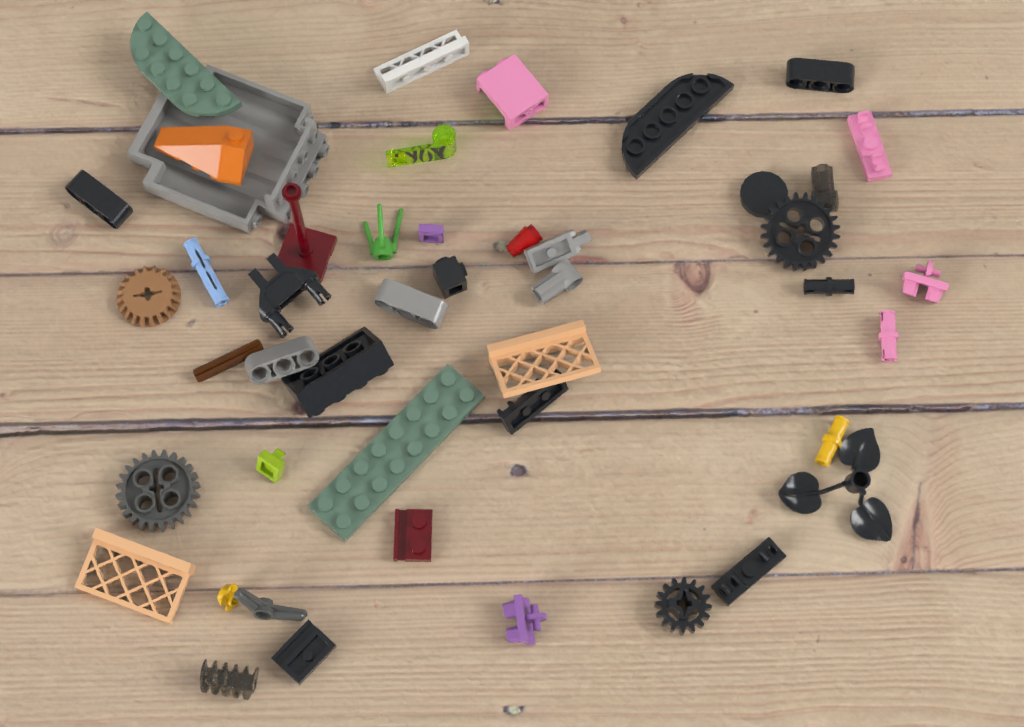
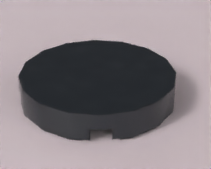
[740,171,788,218]

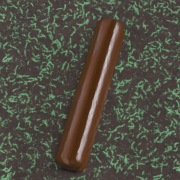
[193,339,264,382]

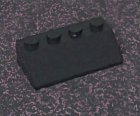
[281,326,394,418]

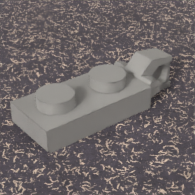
[523,230,592,273]

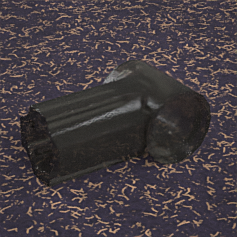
[811,164,839,212]

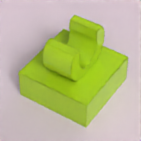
[256,448,286,483]

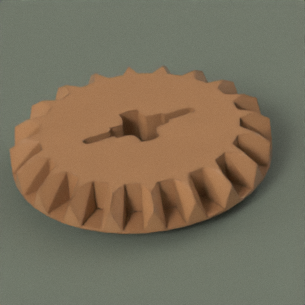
[116,266,181,327]

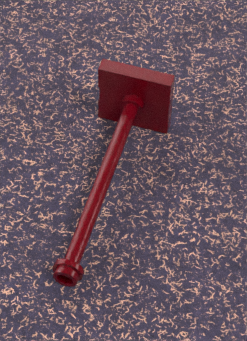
[278,183,337,283]

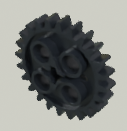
[760,192,840,272]

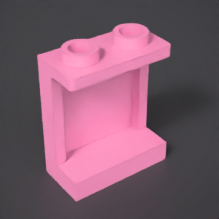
[477,54,549,131]

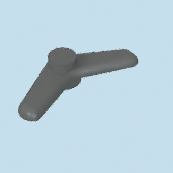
[234,588,307,621]

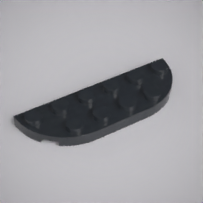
[621,73,734,180]

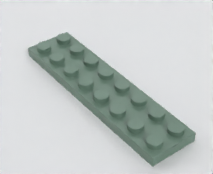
[308,364,485,542]

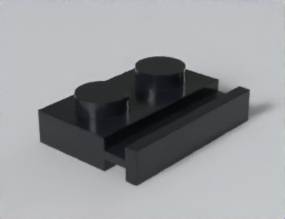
[271,619,337,686]

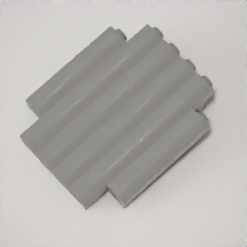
[127,64,330,234]

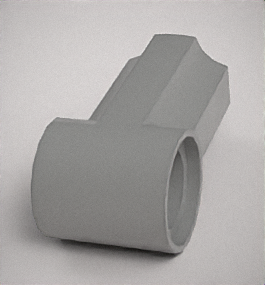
[531,259,583,305]

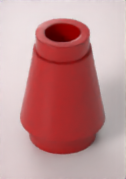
[505,224,543,258]

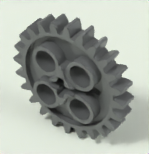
[115,450,201,533]

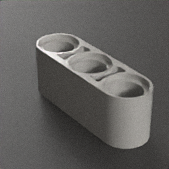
[373,279,449,329]
[245,336,319,385]

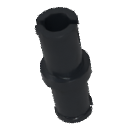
[803,277,855,296]

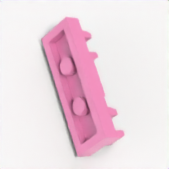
[847,110,892,182]

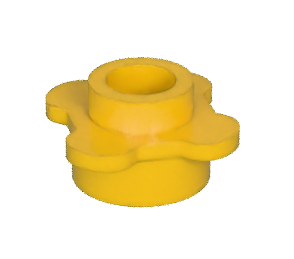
[217,583,239,612]

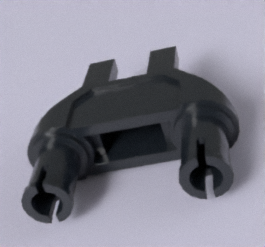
[248,253,331,338]

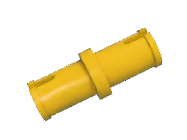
[814,415,850,467]

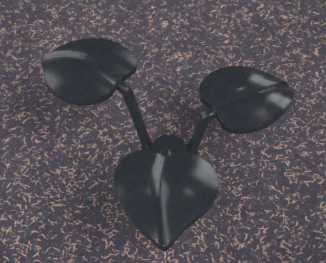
[778,428,892,542]

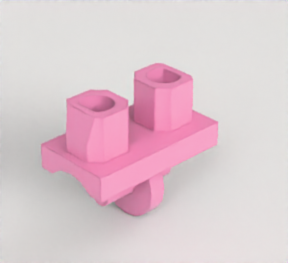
[901,260,949,303]

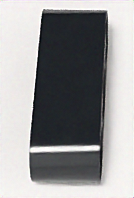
[786,58,855,93]
[65,170,134,229]

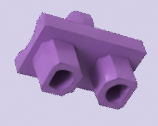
[502,594,547,646]

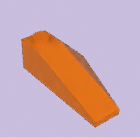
[154,126,254,186]

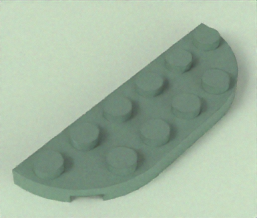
[130,11,242,118]

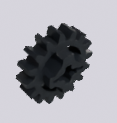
[654,577,712,635]

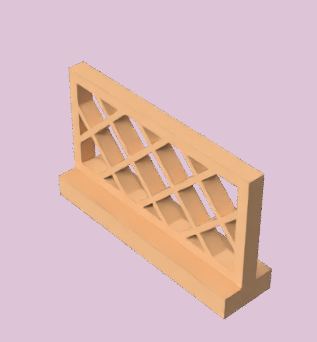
[487,319,601,398]
[75,528,197,624]

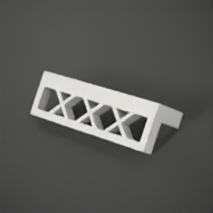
[373,29,470,94]

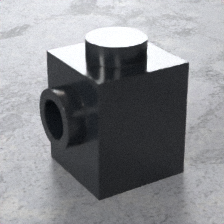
[432,256,468,299]

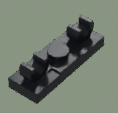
[497,369,569,435]
[711,537,786,606]

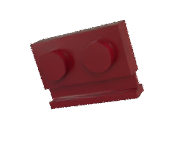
[393,509,433,562]

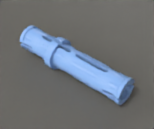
[183,238,229,307]

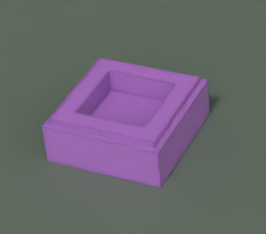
[418,224,444,243]

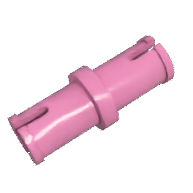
[878,310,899,362]

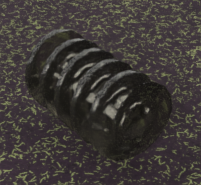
[200,659,259,700]

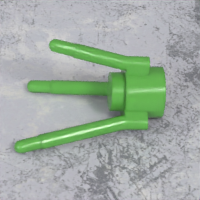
[363,203,403,261]

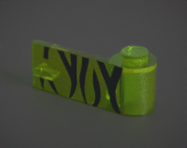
[386,125,457,168]

